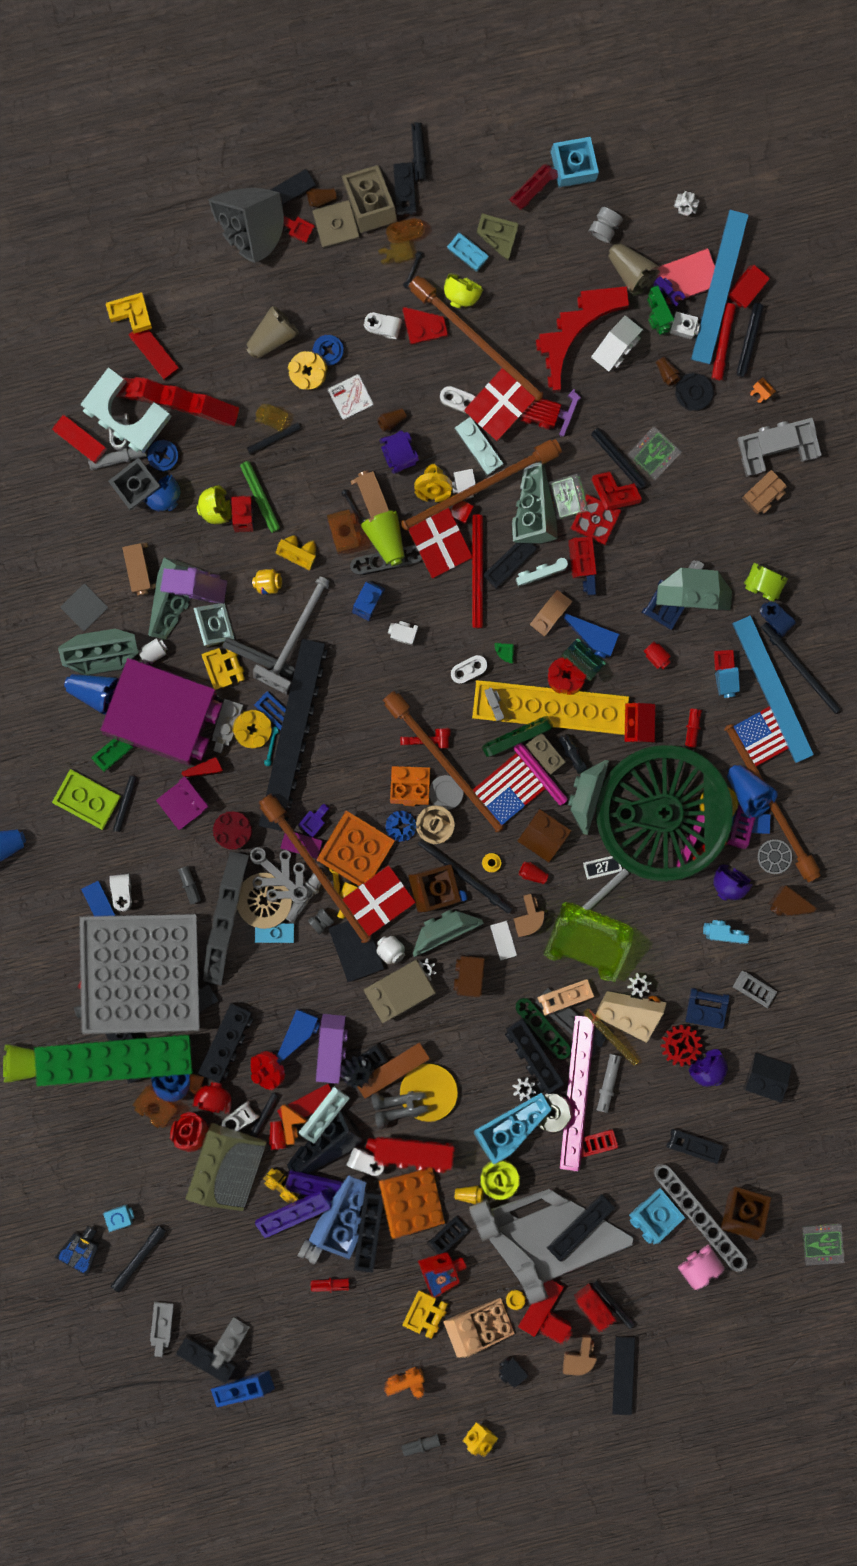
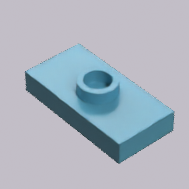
[447,233,489,272]
[255,923,294,943]

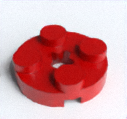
[548,656,586,695]
[250,1051,285,1090]

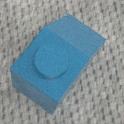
[715,667,740,698]

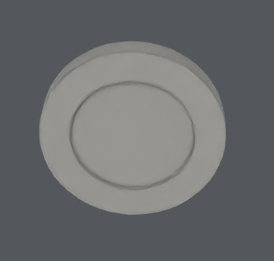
[429,775,463,810]

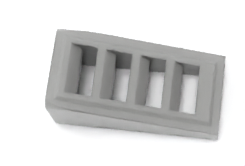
[733,971,777,1008]

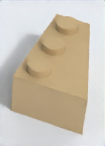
[595,991,667,1043]

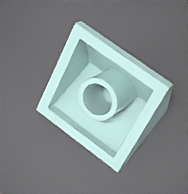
[194,603,234,647]

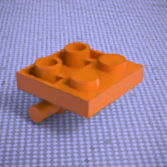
[390,766,430,806]
[385,1367,424,1398]

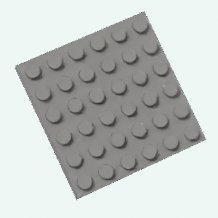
[80,914,199,1034]

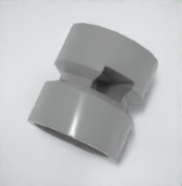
[589,207,623,243]

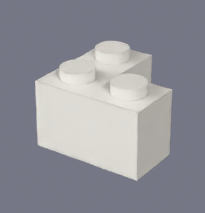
[591,316,643,371]

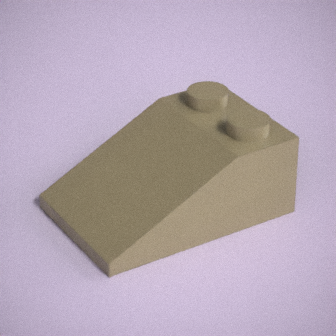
[342,165,397,233]
[364,959,436,1023]

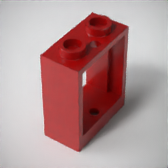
[574,1283,615,1332]

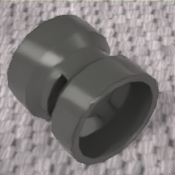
[308,908,334,935]

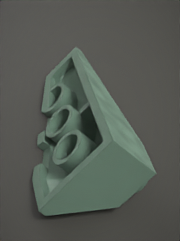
[512,462,558,543]
[148,557,204,639]

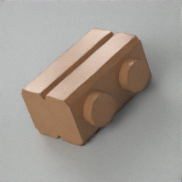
[742,470,787,515]

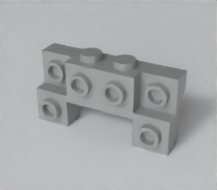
[737,418,822,477]

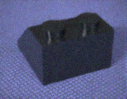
[743,1053,792,1103]

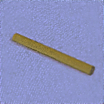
[583,1008,639,1066]

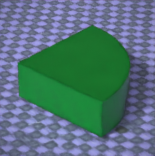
[494,643,514,664]

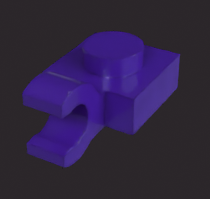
[653,276,685,307]
[298,804,330,837]

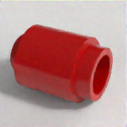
[643,641,671,669]

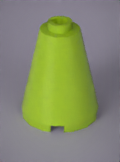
[361,510,404,566]
[3,1044,36,1083]

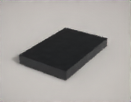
[328,921,384,982]

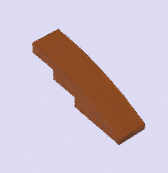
[358,1042,430,1099]

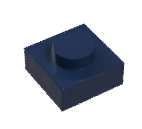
[583,575,596,597]

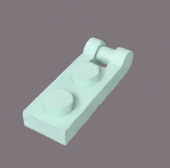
[516,558,568,587]

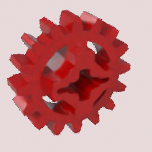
[660,1024,703,1067]

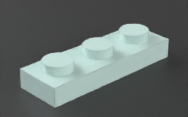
[455,417,503,475]
[299,1087,350,1143]

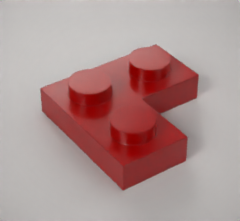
[591,472,642,511]

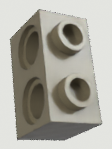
[525,733,565,775]

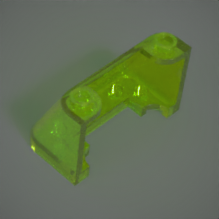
[543,902,634,983]

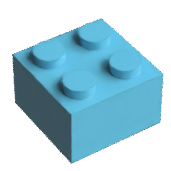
[551,137,599,187]

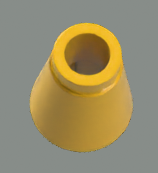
[455,1186,483,1205]

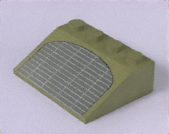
[186,1123,267,1211]

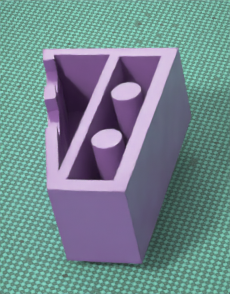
[160,568,227,604]
[316,1014,348,1084]

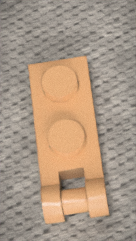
[538,979,594,1016]

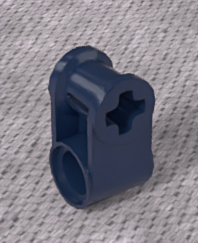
[760,602,796,637]

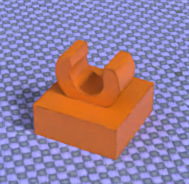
[750,378,776,403]

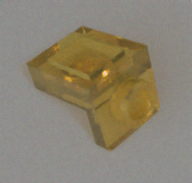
[255,404,288,431]

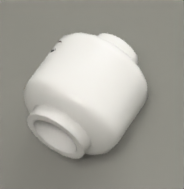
[377,936,405,965]

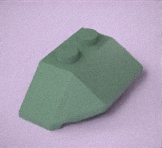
[656,568,732,610]
[58,629,138,675]
[568,760,609,835]
[413,909,484,957]

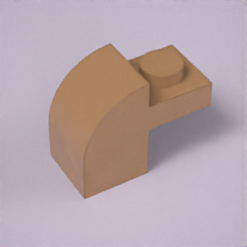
[530,590,572,637]
[513,894,544,937]
[562,1334,596,1375]

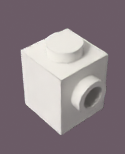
[670,312,700,339]
[452,469,477,499]

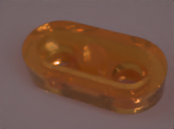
[386,218,424,243]

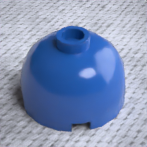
[144,475,181,511]
[151,1074,190,1102]

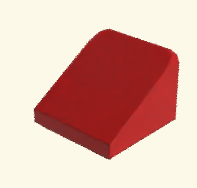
[451,501,474,524]

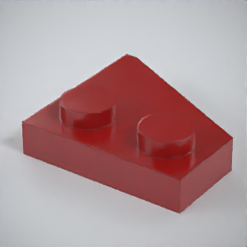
[402,307,448,345]

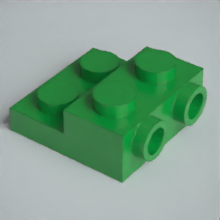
[647,285,674,335]

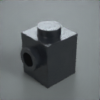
[498,1356,528,1389]

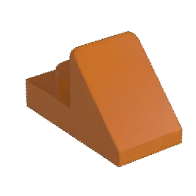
[281,1104,307,1145]

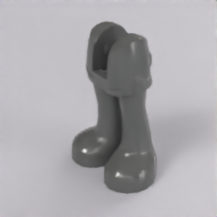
[372,1091,429,1129]

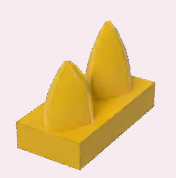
[275,535,316,571]

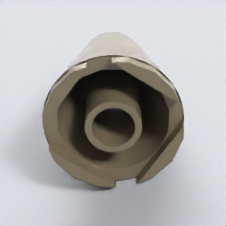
[609,243,660,296]
[246,306,299,358]

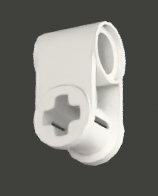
[364,313,402,339]
[109,413,129,451]
[110,874,132,911]
[222,1101,259,1131]
[347,1147,385,1176]

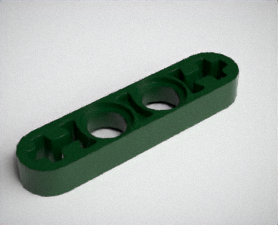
[482,716,553,757]
[515,998,571,1059]

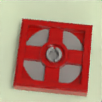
[570,494,621,545]

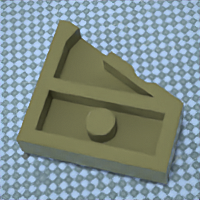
[477,214,519,260]

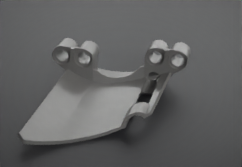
[469,1189,634,1305]

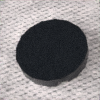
[675,373,713,411]

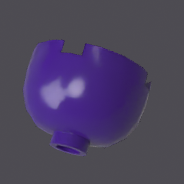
[713,865,753,901]
[689,1049,728,1087]

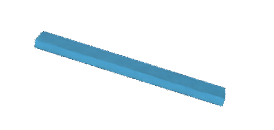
[691,210,748,364]
[732,616,813,763]

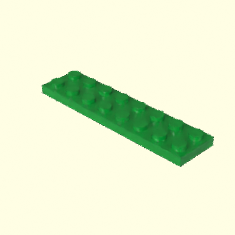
[34,1035,192,1086]

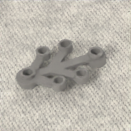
[250,847,309,904]

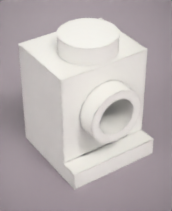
[388,621,418,645]

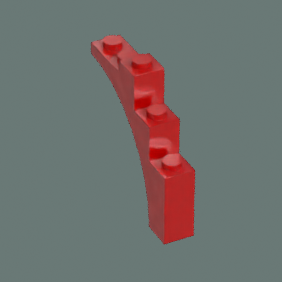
[536,286,629,393]
[116,377,239,426]

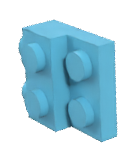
[703,920,749,943]
[629,1188,685,1244]

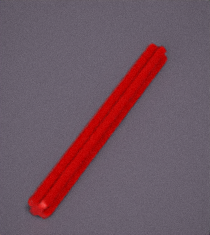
[472,514,483,628]

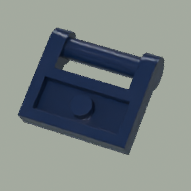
[641,579,685,630]
[685,988,729,1029]

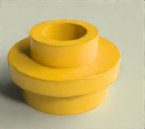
[482,853,501,872]

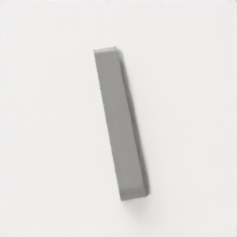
[654,1163,747,1272]

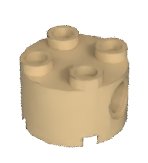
[416,805,454,844]

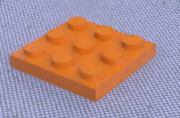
[316,811,395,886]
[379,1167,445,1238]

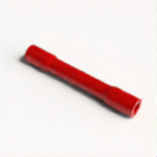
[711,303,736,381]

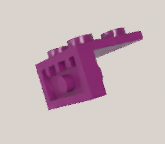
[156,776,209,830]

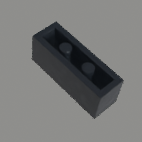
[176,1334,237,1384]

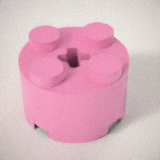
[678,1245,725,1290]

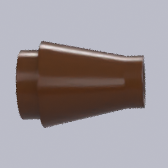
[307,188,336,208]
[656,357,681,386]
[377,408,407,432]

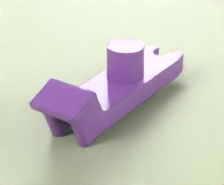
[558,389,581,437]

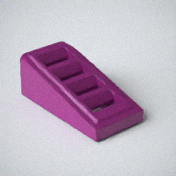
[727,805,755,849]

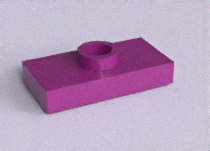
[280,832,322,859]

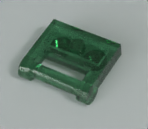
[561,638,606,681]

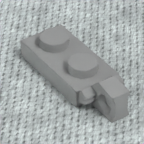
[212,699,243,753]
[150,1302,174,1357]
[212,1317,250,1369]

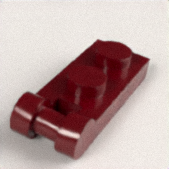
[509,164,558,210]

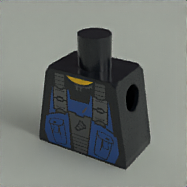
[55,1226,99,1276]

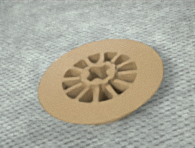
[237,873,292,929]

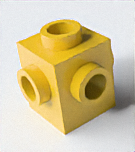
[463,1422,498,1457]

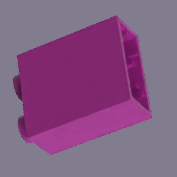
[101,658,223,766]

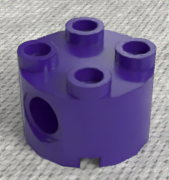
[380,430,419,474]

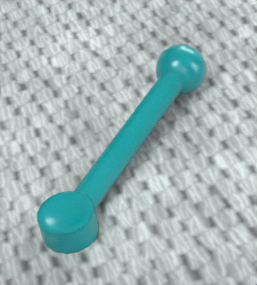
[264,727,278,766]

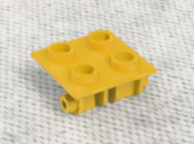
[263,1168,300,1203]

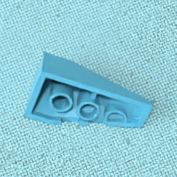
[474,1093,551,1165]

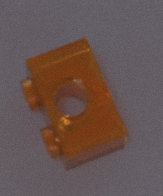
[327,509,362,554]
[133,1085,179,1128]

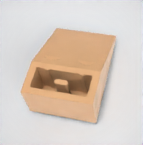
[443,1298,515,1357]

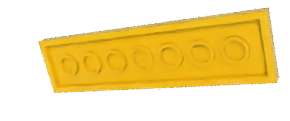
[472,680,629,735]

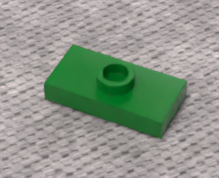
[91,739,133,772]

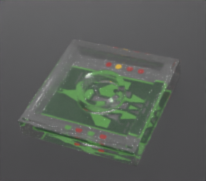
[627,426,681,480]
[548,474,589,520]
[802,1224,844,1266]

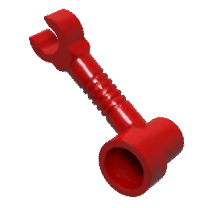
[400,728,451,748]

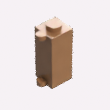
[350,470,389,522]
[122,543,156,596]

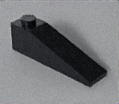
[287,1109,363,1174]

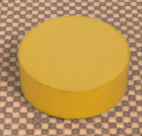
[506,1290,525,1310]

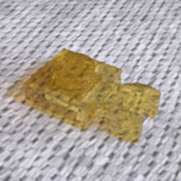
[378,239,413,264]

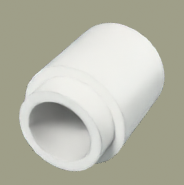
[138,638,167,665]

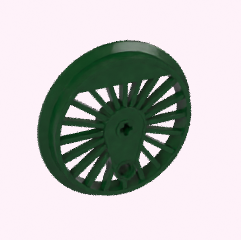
[596,745,733,881]

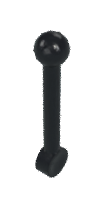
[403,251,423,289]
[341,489,366,525]

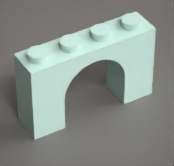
[81,368,172,453]

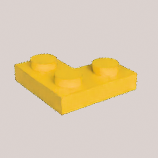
[106,293,152,333]

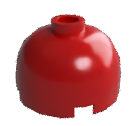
[192,1082,232,1114]
[170,1112,209,1152]

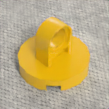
[414,464,452,502]

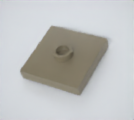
[312,200,359,248]

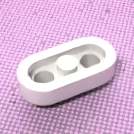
[440,386,475,413]
[451,655,487,684]

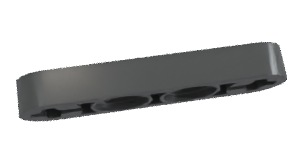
[350,545,422,575]

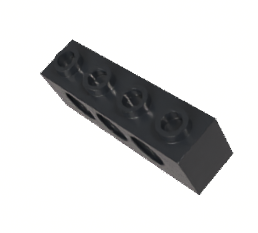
[354,1191,383,1273]

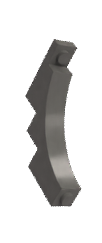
[203,852,249,985]

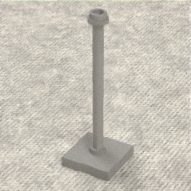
[253,577,330,695]

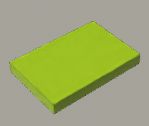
[52,769,121,830]

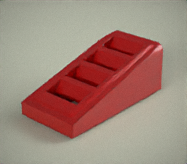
[181,757,223,777]
[581,1129,618,1158]

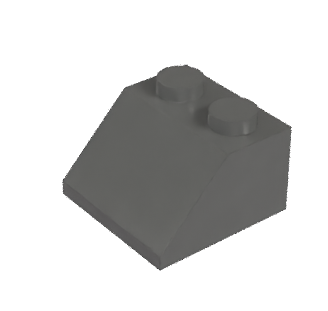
[109,457,161,511]

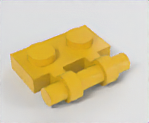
[201,648,245,690]
[402,1290,448,1339]

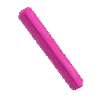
[513,743,568,806]

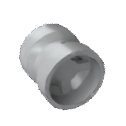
[297,1239,322,1265]

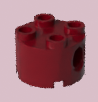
[213,811,252,850]

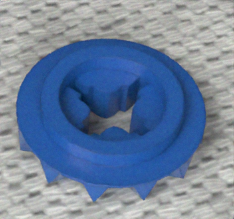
[313,335,343,365]
[147,440,178,471]
[386,811,416,842]

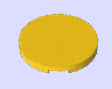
[400,1064,457,1122]

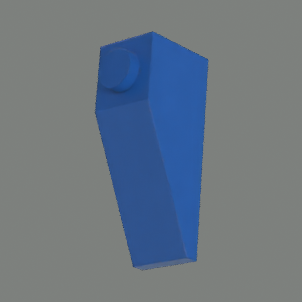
[563,613,619,659]
[276,1009,320,1064]
[211,1370,275,1407]

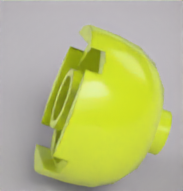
[444,273,483,309]
[197,485,232,525]

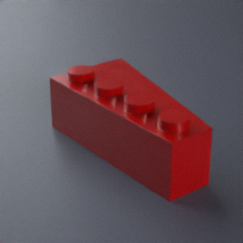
[374,1136,454,1173]

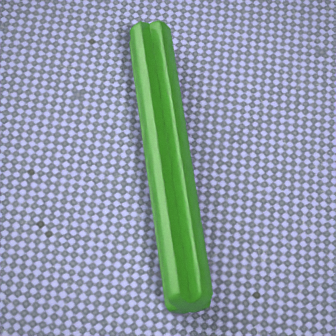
[240,461,280,532]

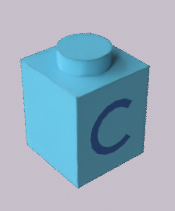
[103,1204,135,1232]

